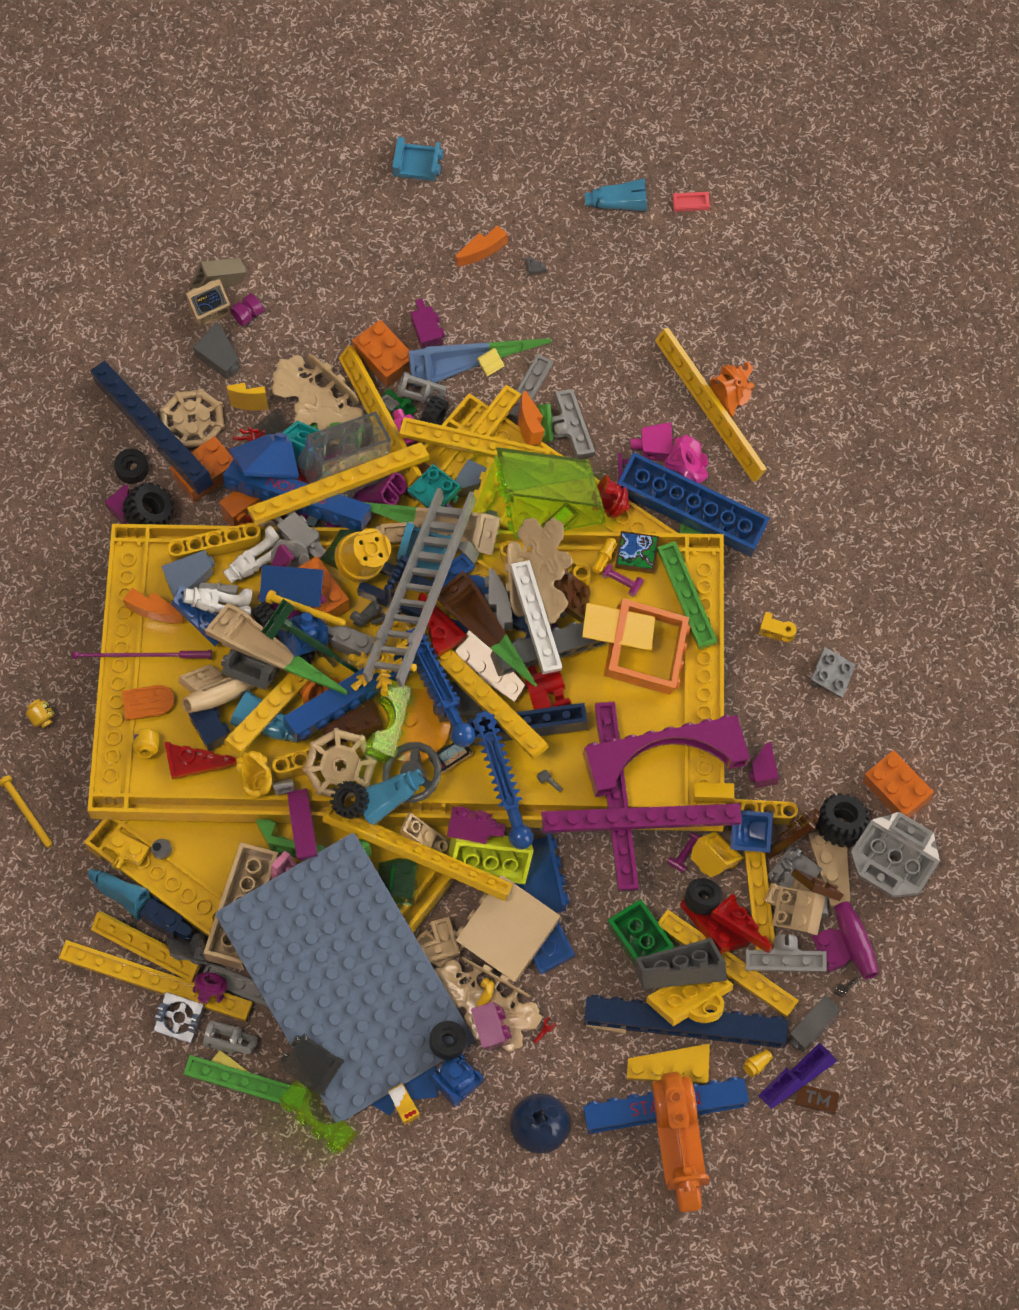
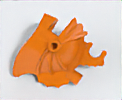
[710,362,755,417]

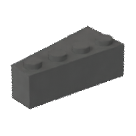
[635,938,727,989]

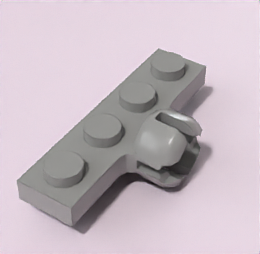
[552,389,595,459]
[745,934,827,973]

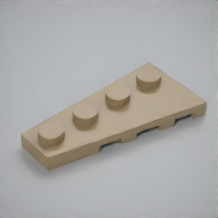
[455,631,526,702]
[808,831,850,908]

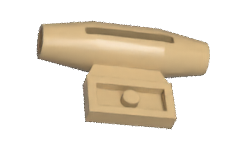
[179,664,254,713]

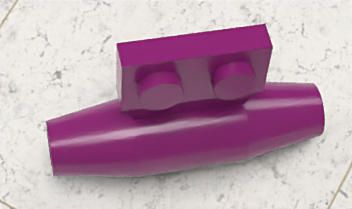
[812,901,879,980]

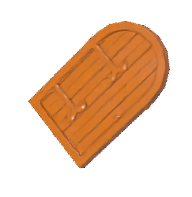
[122,685,175,721]

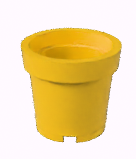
[335,529,391,582]

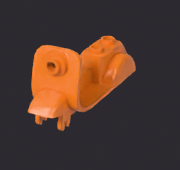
[651,1072,710,1212]

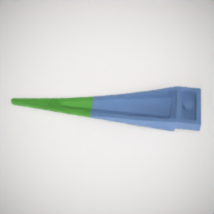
[408,338,552,387]

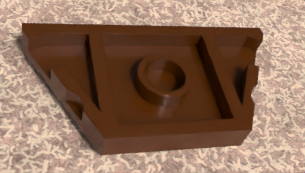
[765,808,821,859]

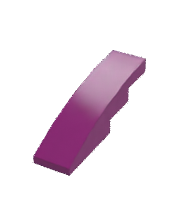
[287,788,318,861]

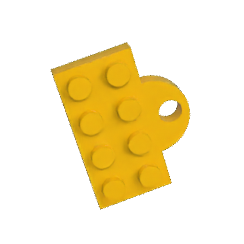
[646,979,733,1026]

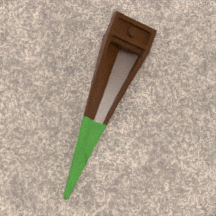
[437,570,537,687]

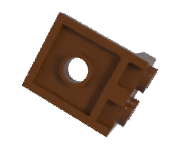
[554,570,591,623]

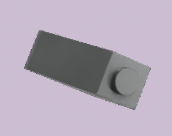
[193,322,240,380]
[789,995,840,1053]

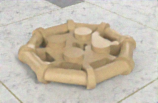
[158,388,226,448]
[303,728,378,802]

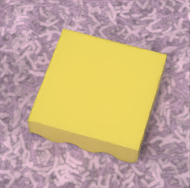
[477,348,504,376]

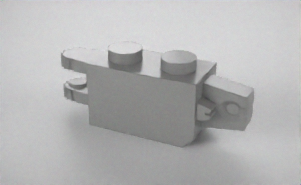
[274,512,326,560]
[328,626,375,656]

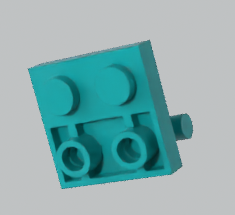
[407,464,461,508]

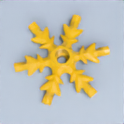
[349,630,417,696]

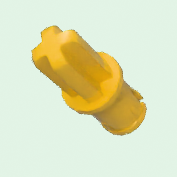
[592,538,618,574]

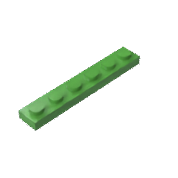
[657,541,717,650]
[183,1055,306,1110]

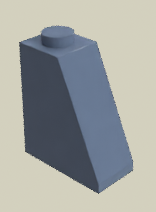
[162,550,215,598]

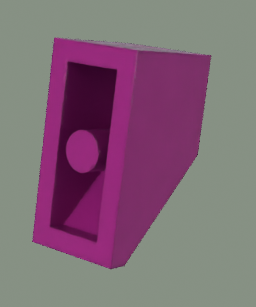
[748,742,779,788]

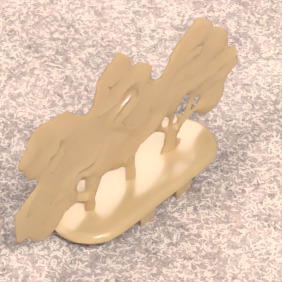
[272,354,365,443]
[504,518,574,624]
[434,957,543,1052]

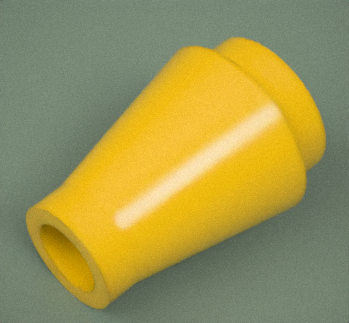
[743,1049,773,1077]

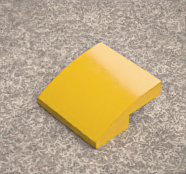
[227,383,269,411]

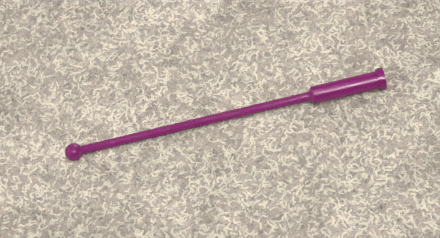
[71,650,212,659]

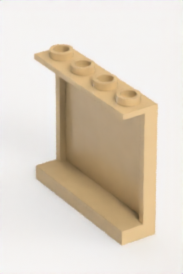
[455,875,562,983]

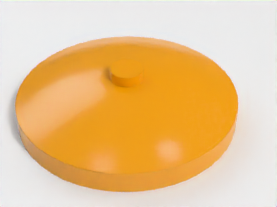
[372,688,450,764]

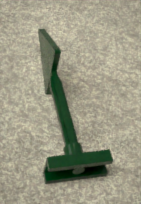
[261,599,359,673]

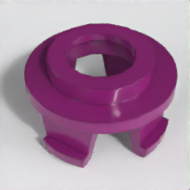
[193,972,227,1004]

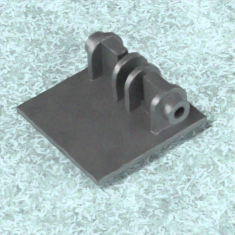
[811,647,856,698]
[768,846,822,888]
[166,933,209,965]

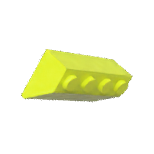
[449,835,534,884]

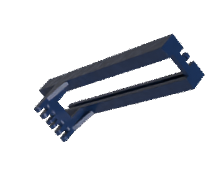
[357,555,531,639]

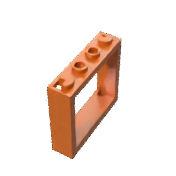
[603,599,690,695]

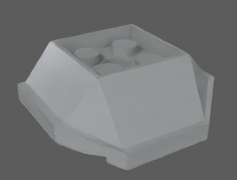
[850,812,940,898]

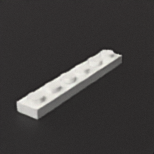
[510,560,563,675]

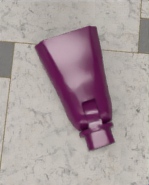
[352,473,407,505]

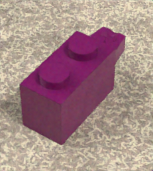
[411,298,445,349]
[447,806,505,844]

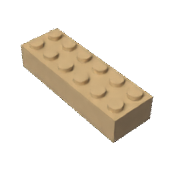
[203,842,279,970]

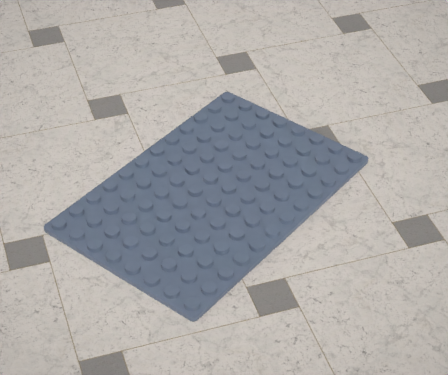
[215,833,474,1123]

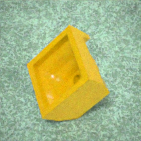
[691,831,744,878]

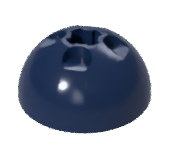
[510,1093,570,1154]

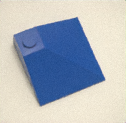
[229,433,299,479]

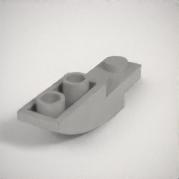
[485,569,512,631]

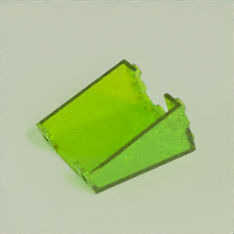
[494,448,605,539]

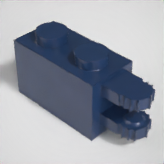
[188,707,230,751]
[139,898,194,941]

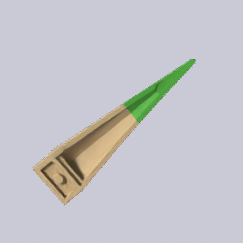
[364,502,501,555]
[205,603,348,695]

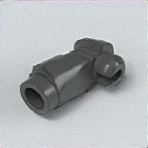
[350,601,382,627]

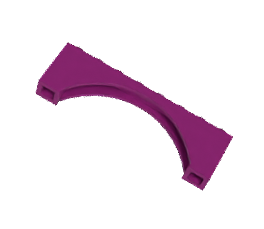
[583,715,750,798]

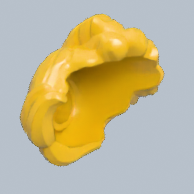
[235,751,272,798]

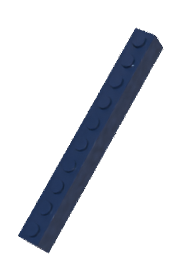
[90,361,213,495]
[584,995,788,1048]

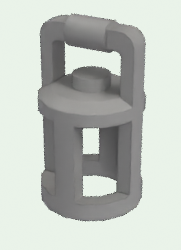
[397,372,446,404]
[203,1019,258,1054]

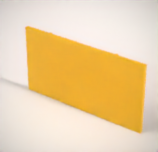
[582,603,655,651]

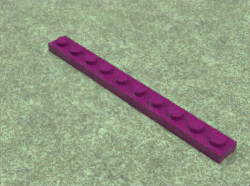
[595,702,639,892]
[541,803,742,833]

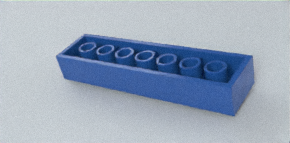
[617,452,770,557]

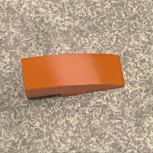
[455,225,508,267]
[518,391,545,446]
[123,588,186,623]

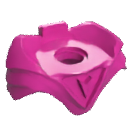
[664,434,709,483]

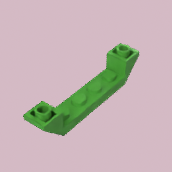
[256,819,372,860]

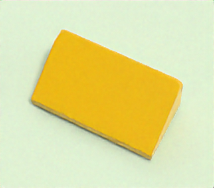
[694,782,734,803]

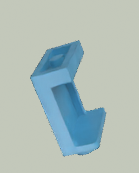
[392,137,443,181]
[396,522,452,570]

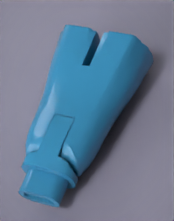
[585,178,647,212]
[230,690,296,743]
[363,769,425,825]
[88,868,150,920]

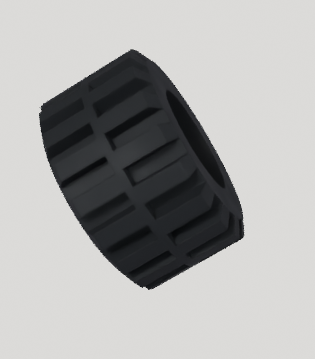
[122,482,174,525]
[816,793,869,847]

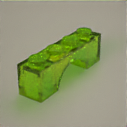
[364,679,412,764]
[279,1079,358,1154]

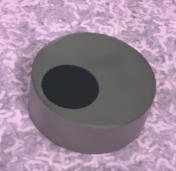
[151,839,172,860]

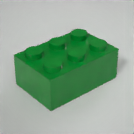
[607,899,675,968]

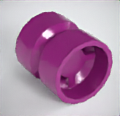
[230,293,264,327]

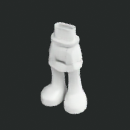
[223,526,281,583]
[183,587,252,616]

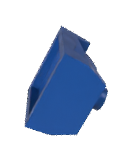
[277,612,329,657]
[730,810,773,853]
[428,1054,485,1107]

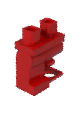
[525,666,571,710]

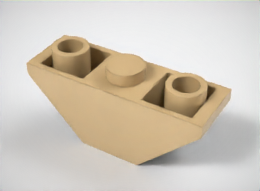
[400,813,450,854]

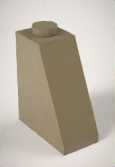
[191,258,246,289]

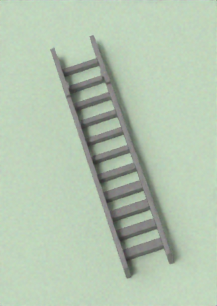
[363,488,476,687]

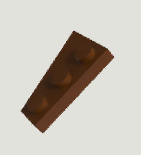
[322,699,384,747]

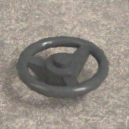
[382,742,442,803]

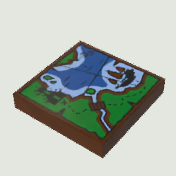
[615,531,659,573]

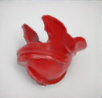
[591,475,631,519]

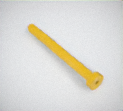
[266,590,346,627]
[0,775,52,848]

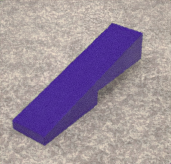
[758,1043,837,1109]

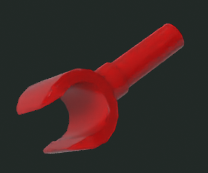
[533,1017,556,1044]

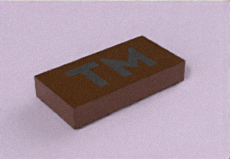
[795,1085,839,1115]

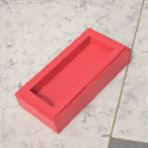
[672,192,710,212]

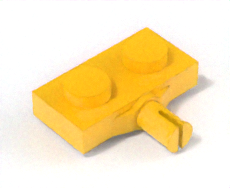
[105,830,150,870]

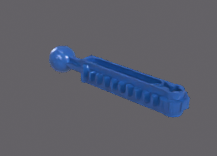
[403,628,476,748]
[473,711,534,850]

